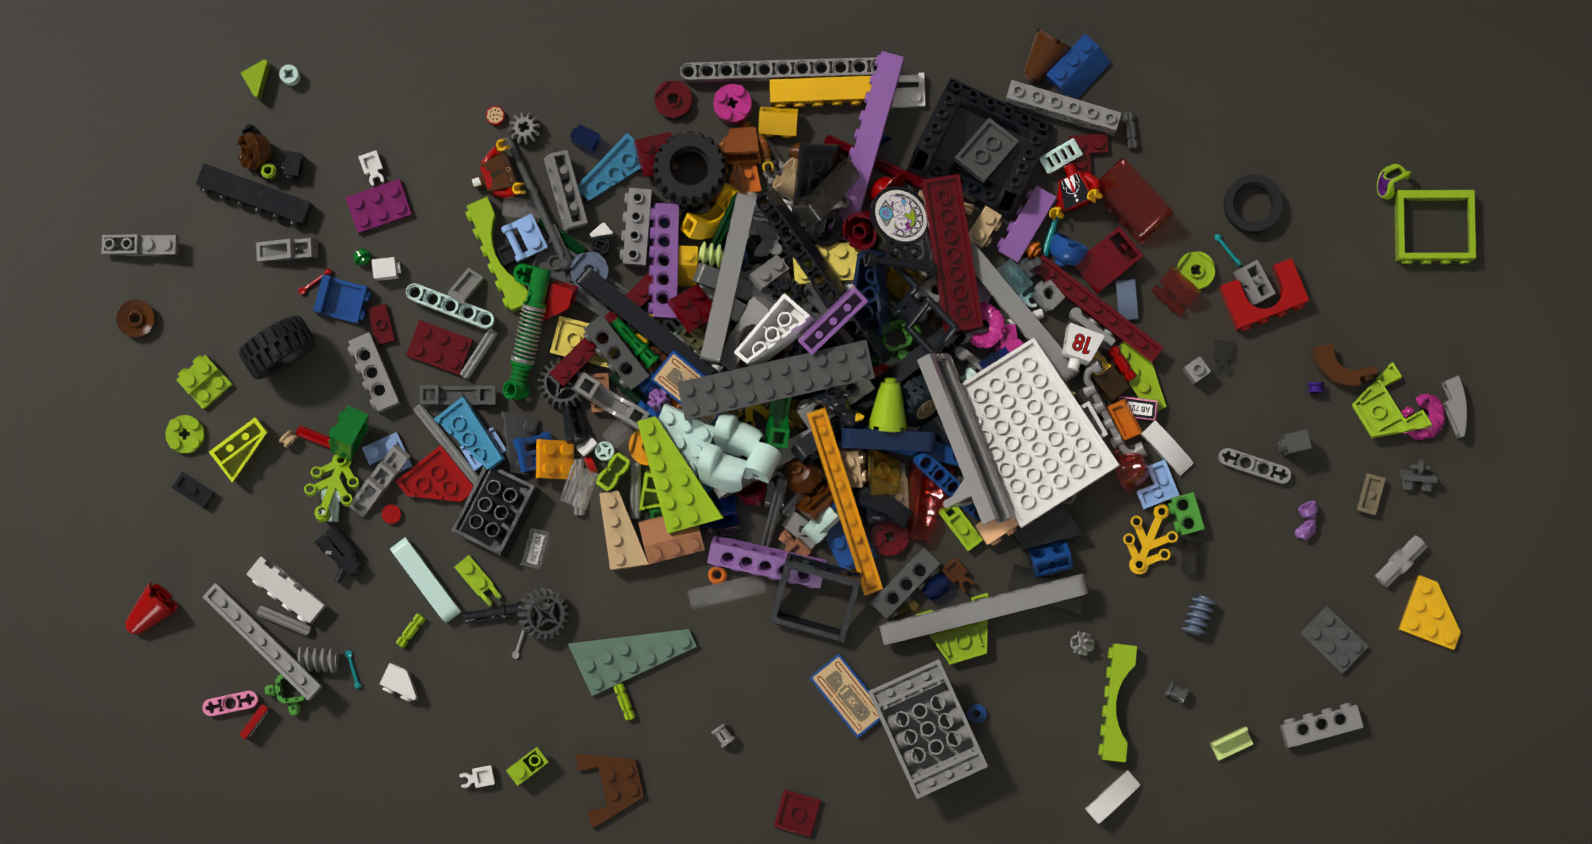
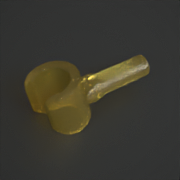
[895,600,920,619]

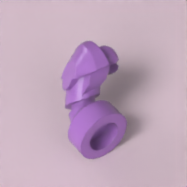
[1295,501,1319,541]

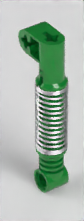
[503,264,552,400]

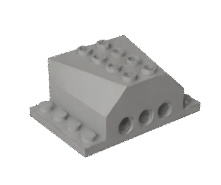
[868,659,988,799]

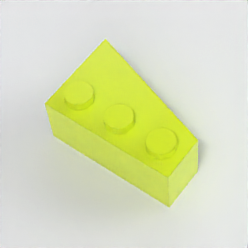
[209,416,269,482]

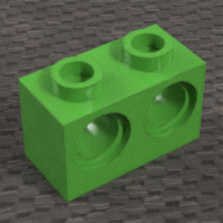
[1168,492,1205,536]

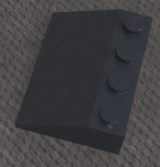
[451,467,541,559]

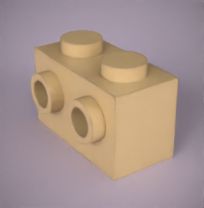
[969,206,1003,251]

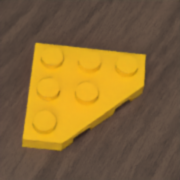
[1398,575,1461,650]

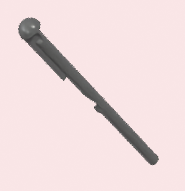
[505,135,572,271]

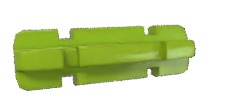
[396,613,425,648]
[614,683,635,721]

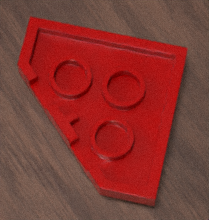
[396,445,473,502]

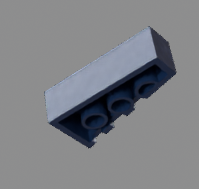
[853,249,891,336]

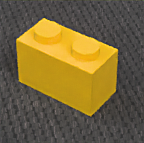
[758,107,798,138]

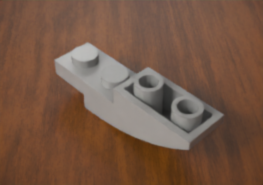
[101,234,179,256]

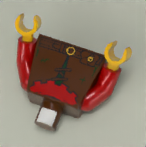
[471,138,526,199]

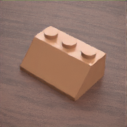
[638,516,705,564]

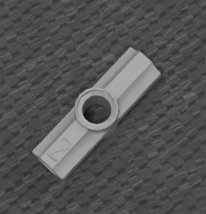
[1375,535,1428,587]

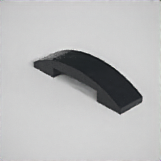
[851,486,913,528]

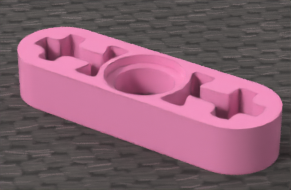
[202,691,259,716]

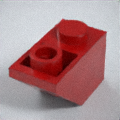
[542,280,579,320]

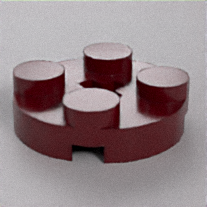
[654,81,692,119]
[870,522,909,556]

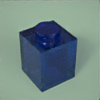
[570,124,601,154]

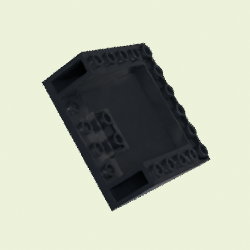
[906,78,1054,219]

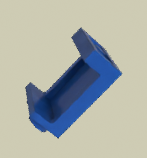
[313,274,371,325]

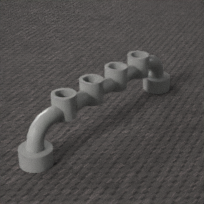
[1083,358,1149,459]

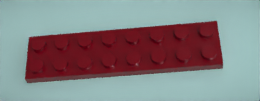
[921,174,983,333]

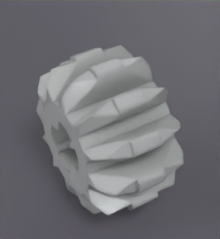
[508,112,541,145]

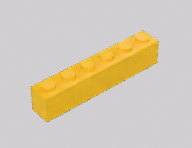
[770,76,872,108]

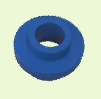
[967,704,986,723]

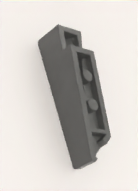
[802,282,854,346]

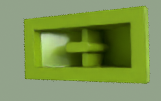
[241,59,271,100]

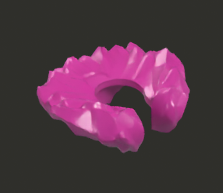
[964,302,1006,348]
[1401,394,1446,440]

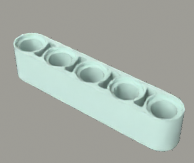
[406,283,496,330]
[390,537,461,623]

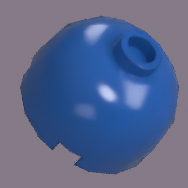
[1050,232,1089,267]

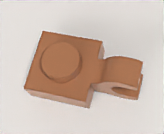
[778,529,812,556]

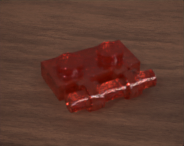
[1151,266,1202,316]

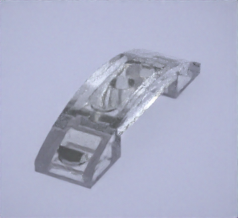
[687,575,766,610]

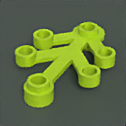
[304,454,359,522]

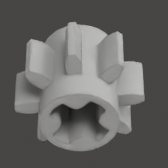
[1070,631,1094,656]

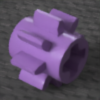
[647,388,672,412]

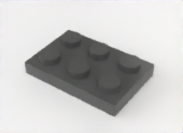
[954,118,1019,183]
[1299,606,1369,674]

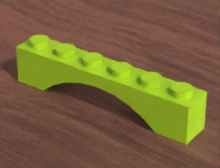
[465,197,528,312]
[1098,644,1137,762]

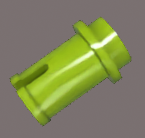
[261,163,278,180]

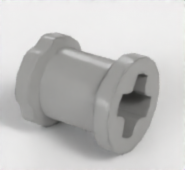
[711,723,736,748]

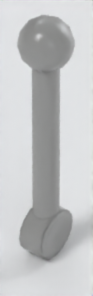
[512,624,526,659]

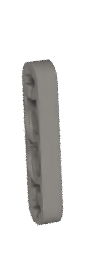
[1218,448,1291,484]

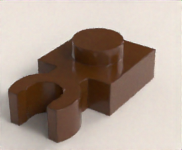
[941,557,974,592]

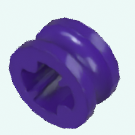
[1307,382,1325,393]

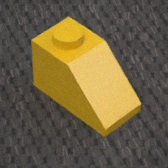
[677,246,698,287]

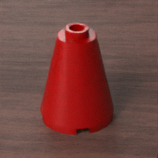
[125,582,178,635]

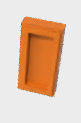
[1107,398,1142,441]

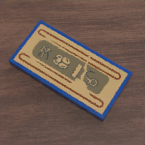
[651,349,721,425]
[809,654,880,738]

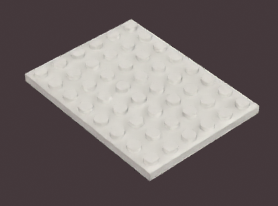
[961,338,1119,528]

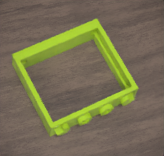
[1394,190,1476,264]

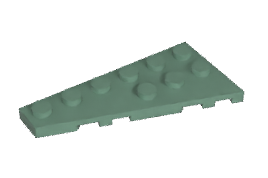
[568,629,697,696]

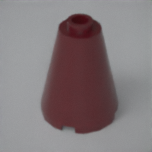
[842,210,879,250]

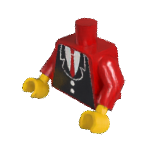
[1049,163,1103,221]

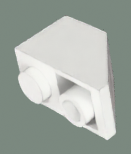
[380,663,418,702]

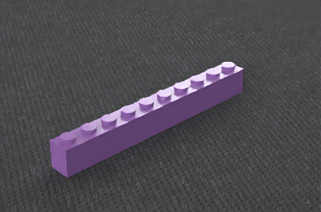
[827,51,905,242]

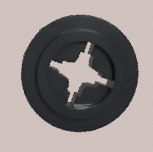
[772,278,803,304]

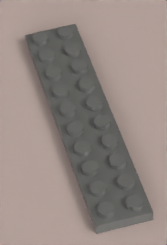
[677,340,875,421]

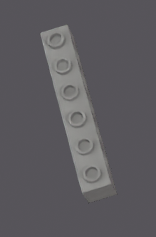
[1005,80,1121,136]

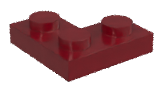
[1068,133,1109,173]

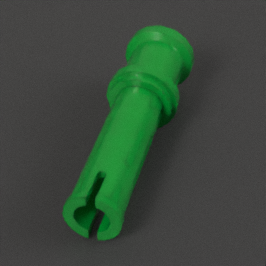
[610,317,660,369]

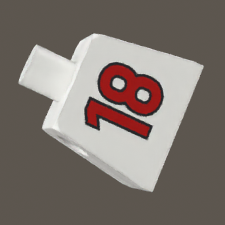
[1062,323,1105,372]

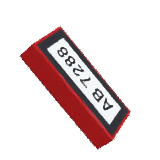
[240,704,271,740]

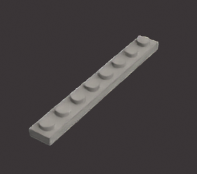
[203,583,323,701]

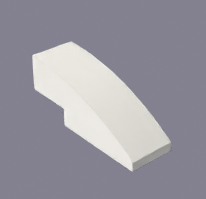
[1140,420,1194,476]
[1085,770,1140,824]

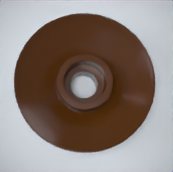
[116,299,155,337]

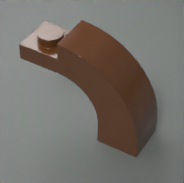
[1311,344,1378,387]

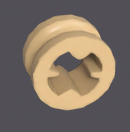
[279,430,298,448]

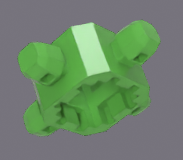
[878,313,922,361]
[265,674,320,715]

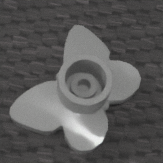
[754,222,782,257]

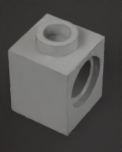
[1031,280,1065,312]
[1182,356,1211,385]

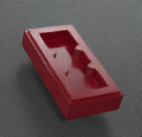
[367,304,395,346]

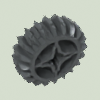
[538,358,587,410]
[517,588,569,640]

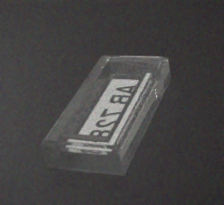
[521,528,550,570]

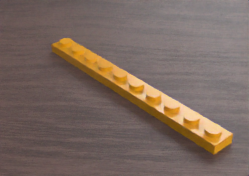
[806,408,883,595]

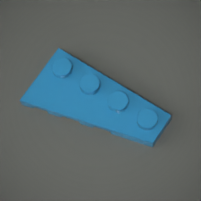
[577,133,641,201]

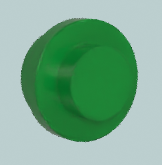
[353,248,372,266]

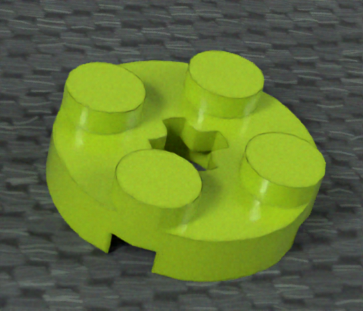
[1176,251,1215,290]
[165,415,205,454]

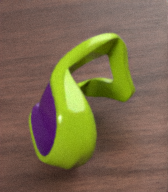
[1377,164,1412,200]

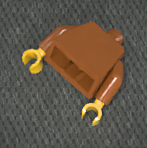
[718,121,774,175]

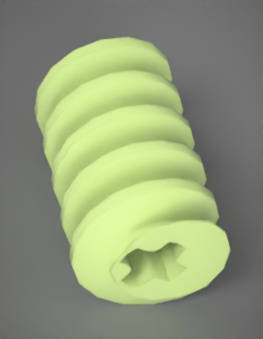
[697,242,724,269]

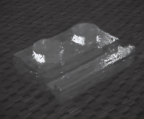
[560,464,599,510]

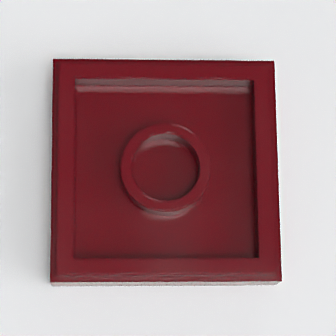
[773,789,821,838]

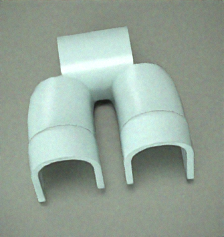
[698,412,782,493]

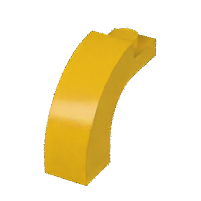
[680,183,741,240]

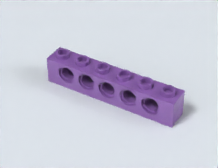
[648,203,679,321]
[707,535,826,588]

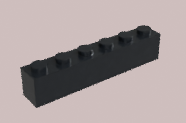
[196,163,313,227]

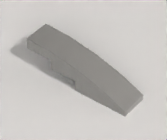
[349,444,410,518]

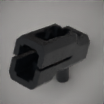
[315,525,364,584]

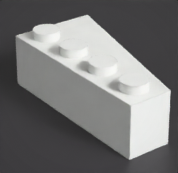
[246,556,327,624]

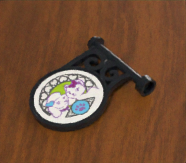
[864,186,937,276]

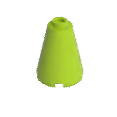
[868,378,907,432]

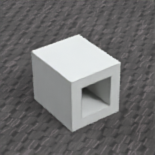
[372,257,401,281]

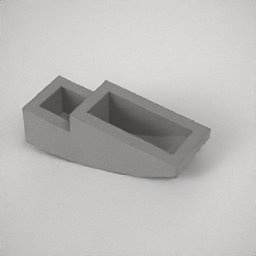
[256,238,319,262]
[1441,375,1467,439]

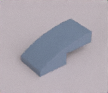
[1115,278,1138,320]

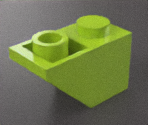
[506,747,549,786]

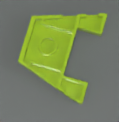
[1352,362,1432,439]
[916,593,989,665]

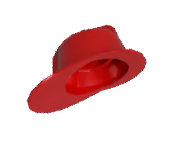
[868,173,907,200]

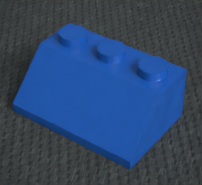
[1045,34,1111,99]

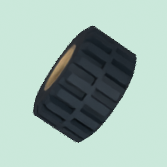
[901,375,938,427]

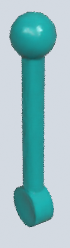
[1214,234,1242,267]
[345,650,362,689]

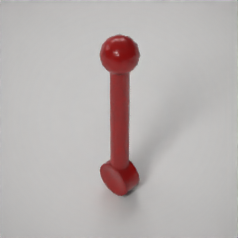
[298,268,332,295]

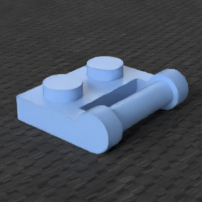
[501,213,549,263]

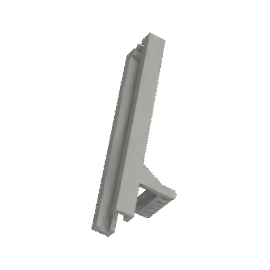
[917,353,1014,525]

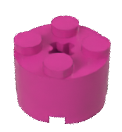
[713,84,752,126]

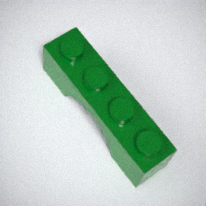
[765,397,792,449]

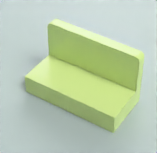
[1210,726,1253,761]

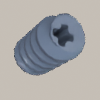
[1181,593,1216,637]

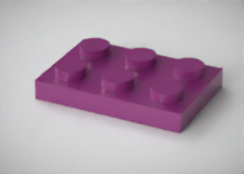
[345,179,412,234]

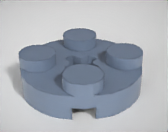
[570,252,609,290]

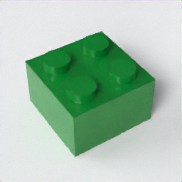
[328,405,369,461]

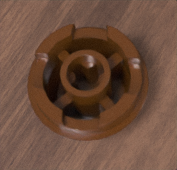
[237,132,271,170]
[785,458,822,495]

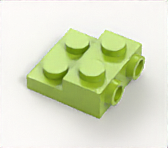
[177,355,233,409]

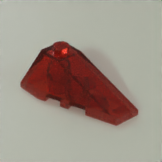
[908,460,955,541]

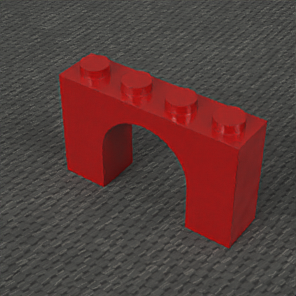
[1218,258,1309,332]

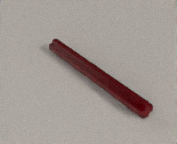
[824,135,924,190]

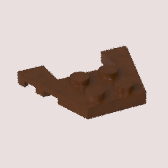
[575,754,644,828]

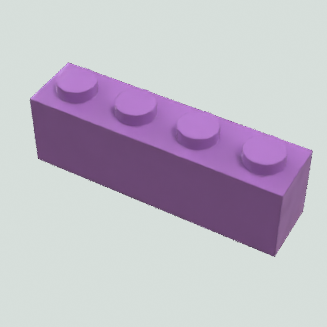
[996,186,1056,264]
[798,285,868,355]

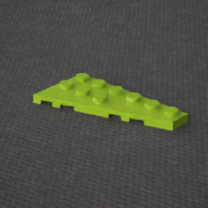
[637,416,724,533]

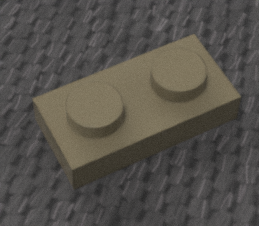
[1356,473,1386,516]

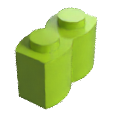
[596,452,631,492]

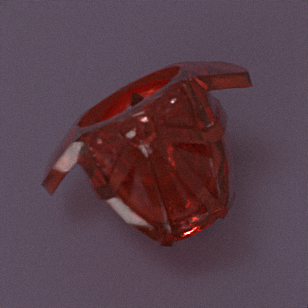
[1113,449,1150,495]

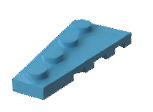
[434,397,505,470]

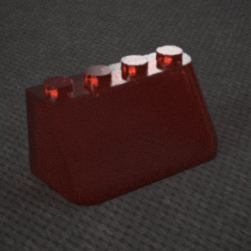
[1098,157,1174,243]

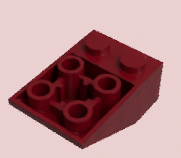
[1074,226,1144,294]

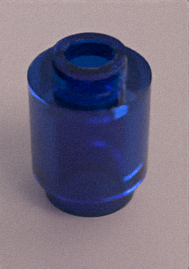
[922,573,951,601]

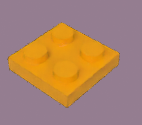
[536,439,574,480]

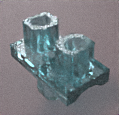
[996,259,1033,296]

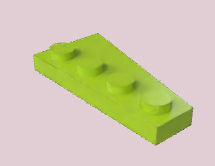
[1112,343,1167,412]

